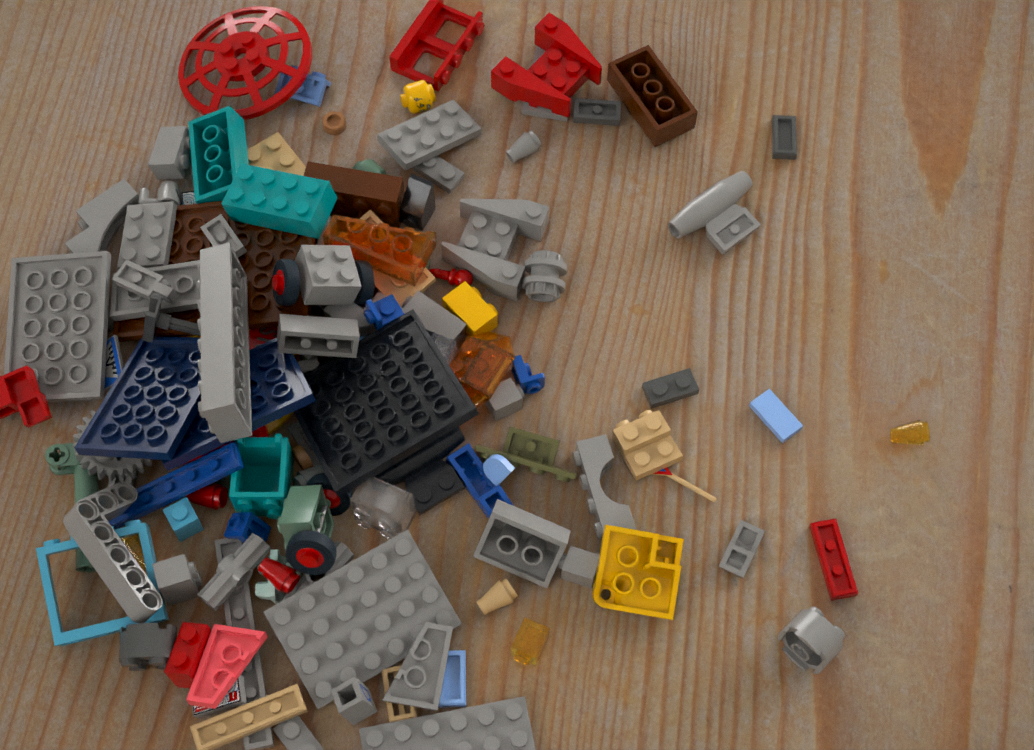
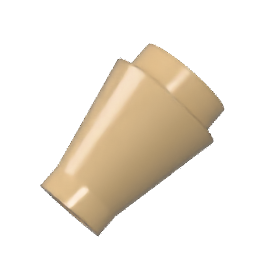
[476,579,518,615]

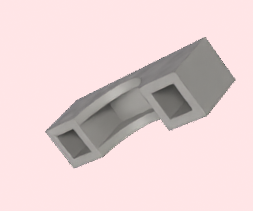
[572,434,636,538]

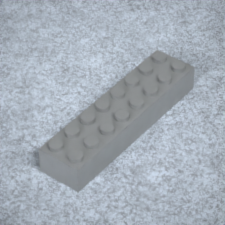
[197,242,252,443]

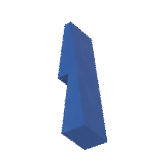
[446,443,514,519]

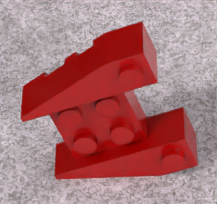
[491,12,602,118]

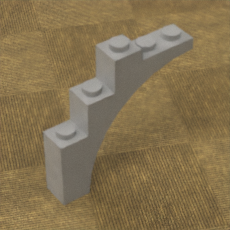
[65,179,139,332]
[300,290,467,361]

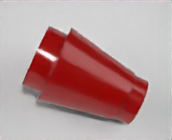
[186,484,228,510]
[258,557,300,594]

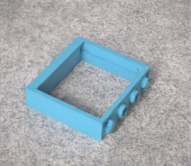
[36,520,169,647]

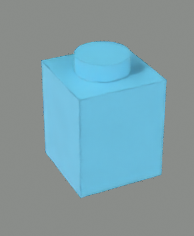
[162,497,204,542]

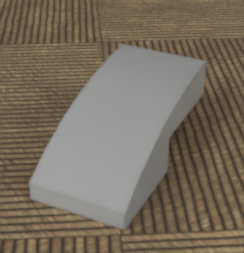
[719,520,765,578]

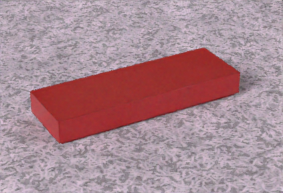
[809,518,858,601]

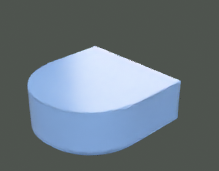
[483,454,515,486]

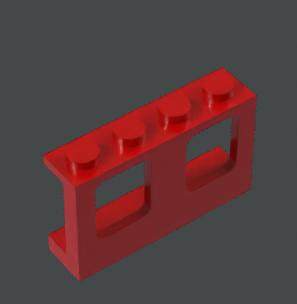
[389,0,485,92]

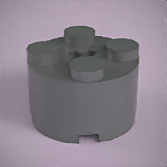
[119,623,177,671]

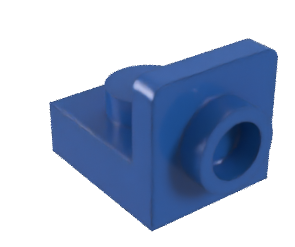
[364,294,404,330]
[511,355,545,394]
[224,512,272,543]

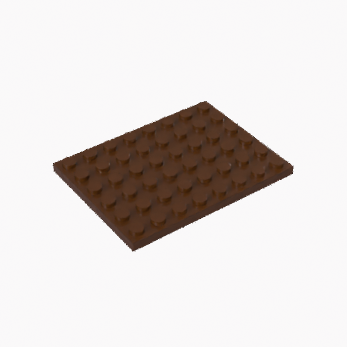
[112,201,315,342]

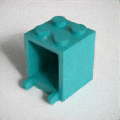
[229,434,294,519]

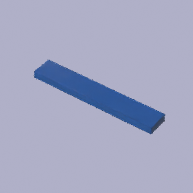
[108,442,244,530]

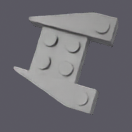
[441,199,549,301]

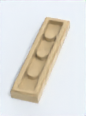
[190,684,308,750]

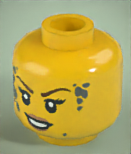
[400,80,436,114]

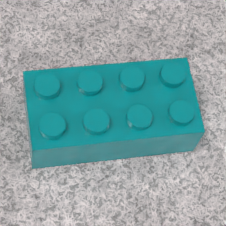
[188,106,249,203]
[221,163,337,239]

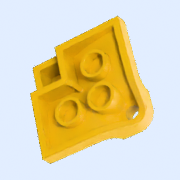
[592,525,684,620]

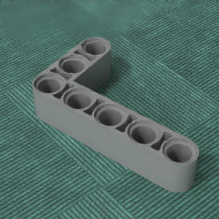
[63,481,163,623]

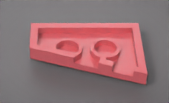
[186,624,268,709]

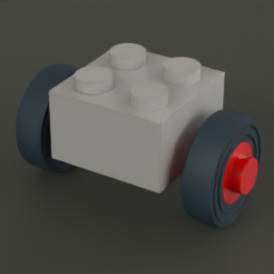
[272,245,375,306]

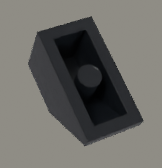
[400,174,436,231]

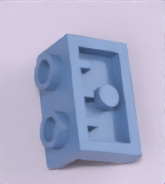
[275,65,331,107]

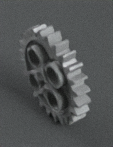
[73,410,152,482]

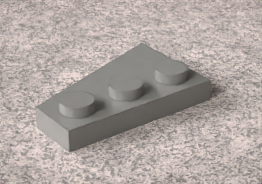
[382,622,453,711]

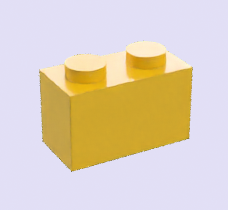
[442,281,498,343]

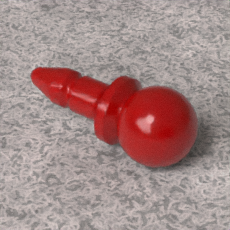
[429,268,473,287]

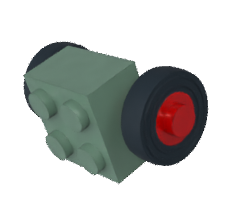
[277,473,353,575]

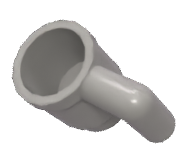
[138,181,181,206]

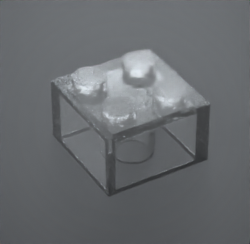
[350,477,416,539]

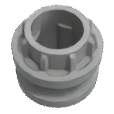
[522,250,567,302]

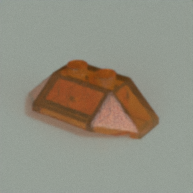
[449,332,515,409]

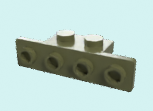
[474,426,578,482]

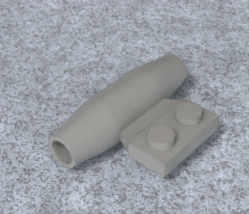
[668,171,761,255]

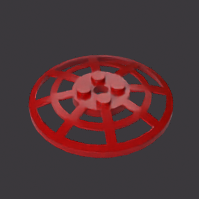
[178,6,313,120]

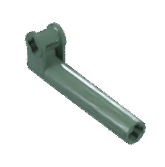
[45,443,98,573]

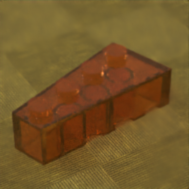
[323,215,436,286]

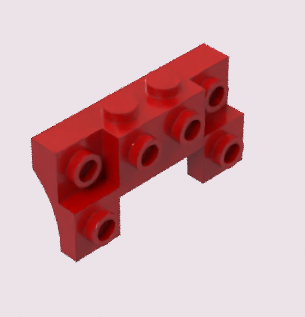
[0,365,52,428]

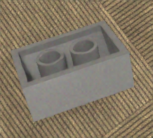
[473,499,571,588]

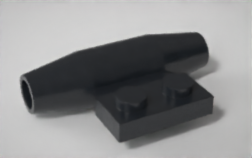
[368,427,465,516]

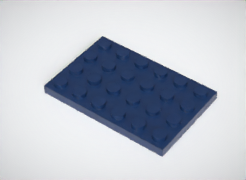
[74,336,201,460]
[162,337,316,471]

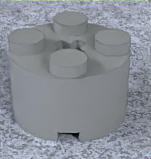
[778,606,845,674]

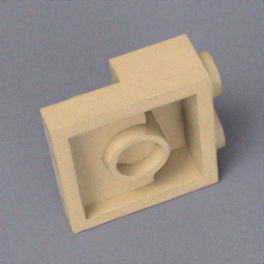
[613,410,683,481]

